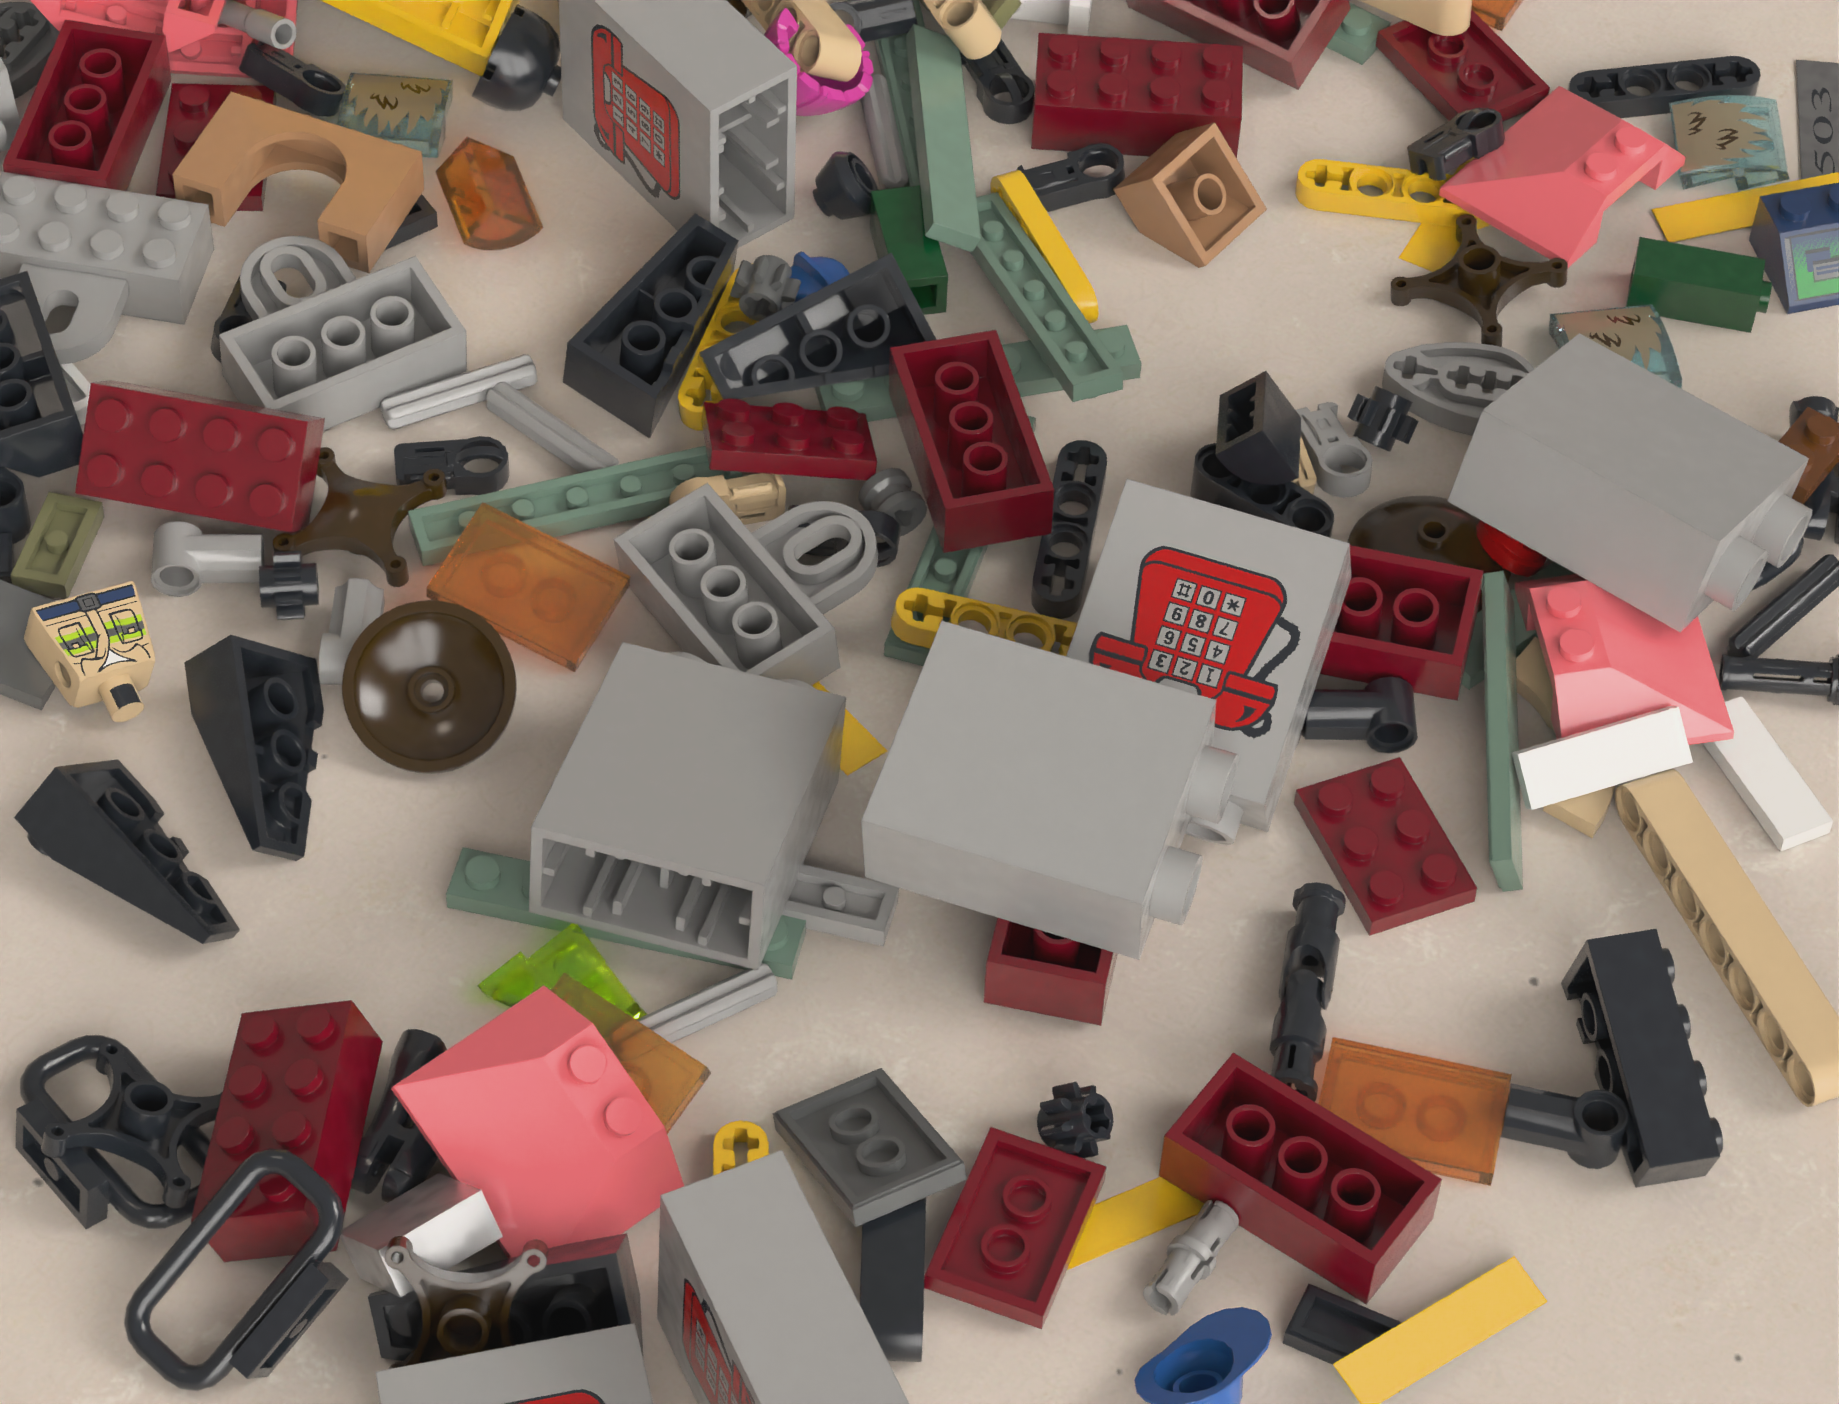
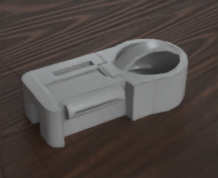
[1296,402,1373,498]

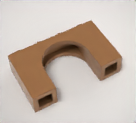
[172,92,424,273]

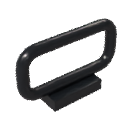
[15,1035,211,1229]
[124,1148,349,1391]

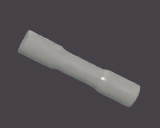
[218,0,297,49]

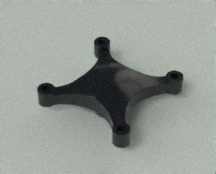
[41,1041,222,1208]

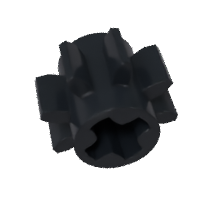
[1347,386,1419,452]
[259,551,319,620]
[1037,1081,1114,1158]

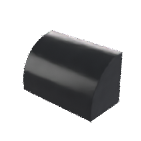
[1215,371,1301,485]

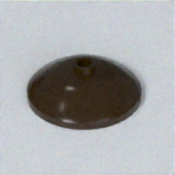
[1347,496,1511,612]
[342,600,517,774]

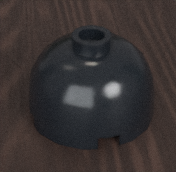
[472,4,561,111]

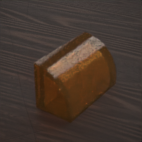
[435,137,543,250]

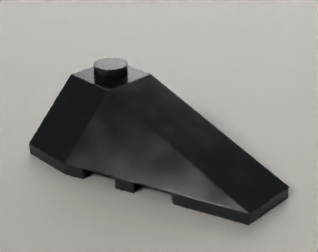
[699,253,937,399]
[0,271,83,478]
[184,635,324,861]
[14,759,240,944]
[368,1233,643,1361]

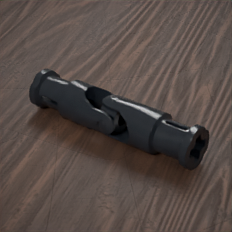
[1269,882,1346,1102]

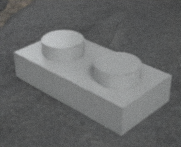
[782,864,899,946]

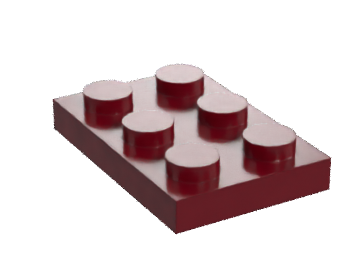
[1376,9,1550,122]
[156,83,277,211]
[701,398,877,481]
[1294,757,1477,936]
[924,1127,1107,1329]

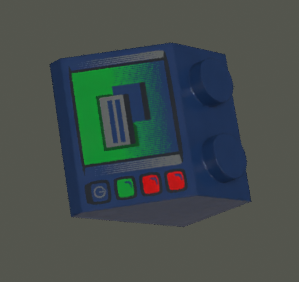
[1749,183,1839,314]

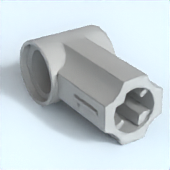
[151,521,265,597]
[319,578,385,685]

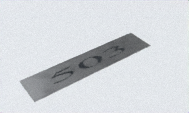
[1796,59,1839,179]

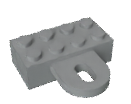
[0,172,214,364]
[219,236,467,431]
[614,483,878,685]

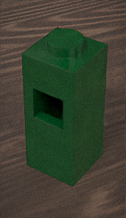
[870,185,948,315]
[1626,237,1772,333]

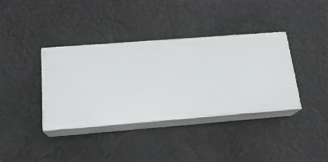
[1703,696,1833,852]
[1512,706,1693,810]

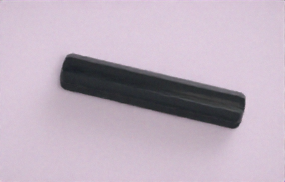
[1726,554,1839,658]

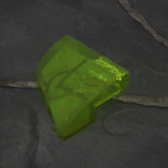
[478,923,647,1040]

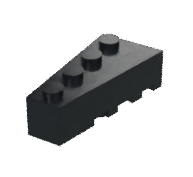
[563,213,739,438]
[1561,929,1723,1188]

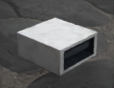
[340,1173,503,1298]

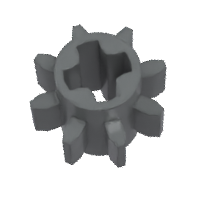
[730,255,801,321]

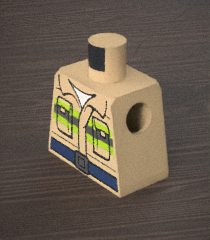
[24,581,155,722]

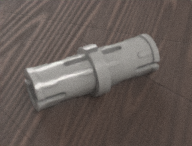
[1143,1200,1239,1316]

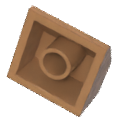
[1113,122,1267,268]

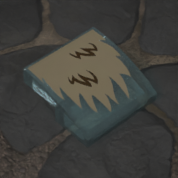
[337,73,453,158]
[1669,95,1789,191]
[1549,305,1682,389]

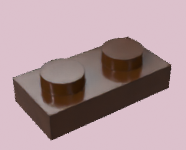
[1778,407,1839,504]

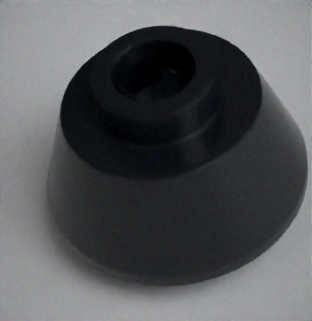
[813,151,879,220]

